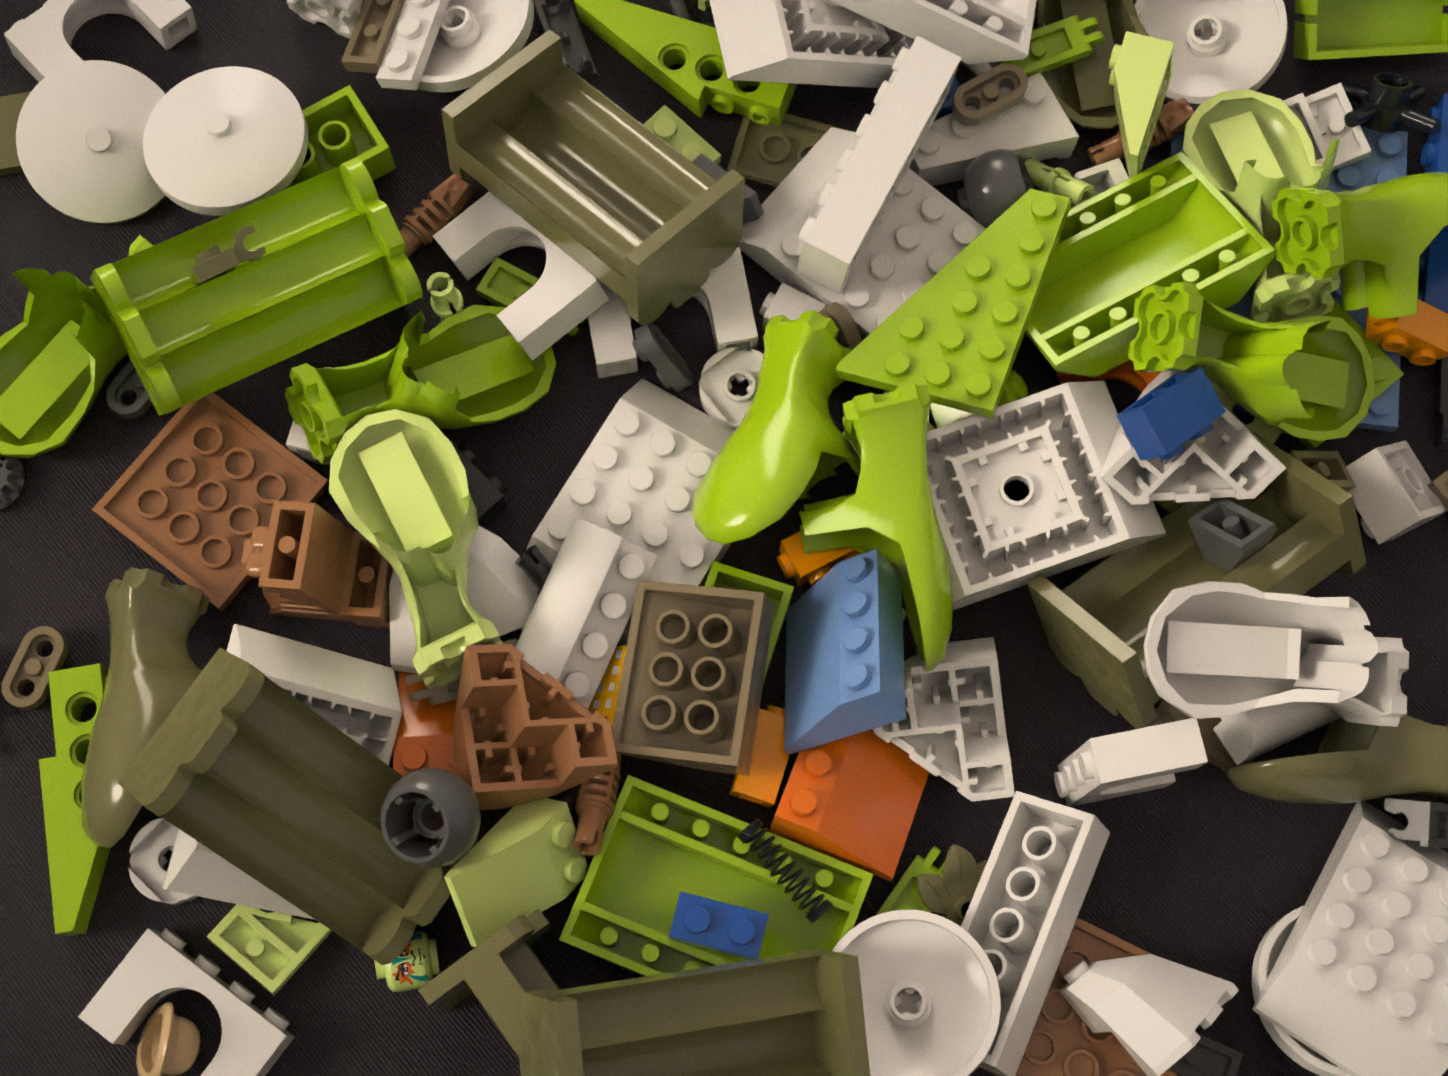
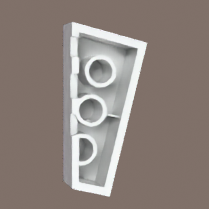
[909,72,1079,186]

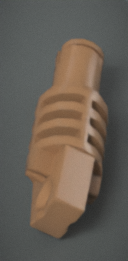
[1087,98,1194,166]
[400,174,474,258]
[572,754,621,856]

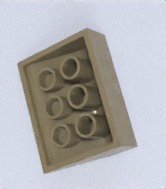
[612,580,775,776]

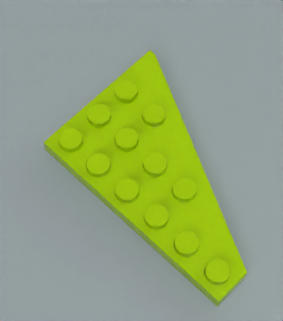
[835,189,1071,419]

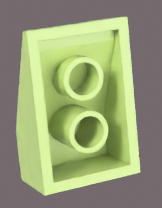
[1109,31,1174,178]
[444,798,589,947]

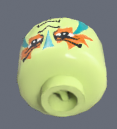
[374,930,440,992]

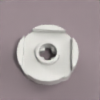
[699,347,764,430]
[128,818,198,905]

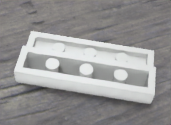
[515,519,658,710]
[1213,702,1342,766]

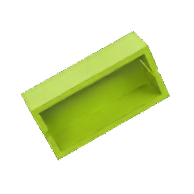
[1293,0,1448,60]

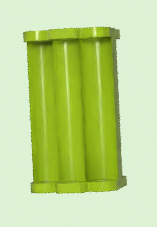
[90,157,423,416]

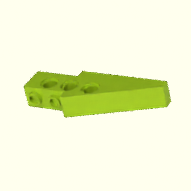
[574,0,797,126]
[39,663,111,937]

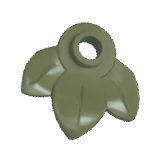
[917,844,988,927]

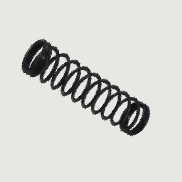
[738,819,833,924]

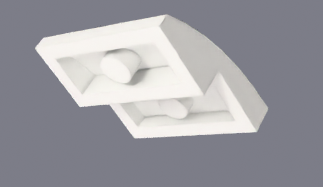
[1283,82,1372,171]

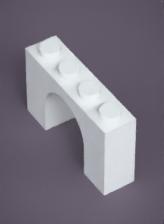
[4,0,198,82]
[433,191,610,361]
[587,247,758,378]
[1054,718,1208,807]
[78,928,295,1076]

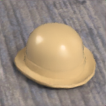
[136,1002,201,1076]

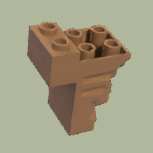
[241,500,394,628]

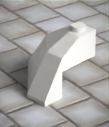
[1100,369,1286,505]
[389,526,539,673]
[874,637,1015,802]
[1058,954,1239,1076]

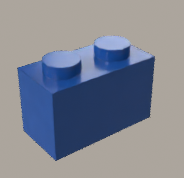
[1116,366,1226,461]
[669,891,769,960]

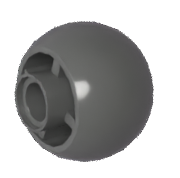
[957,149,1034,228]
[380,768,481,869]

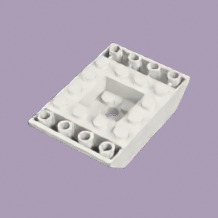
[709,0,914,88]
[926,381,1166,610]
[163,624,402,920]

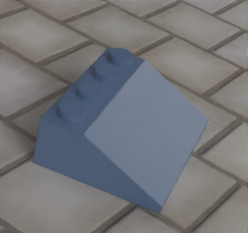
[784,549,906,755]

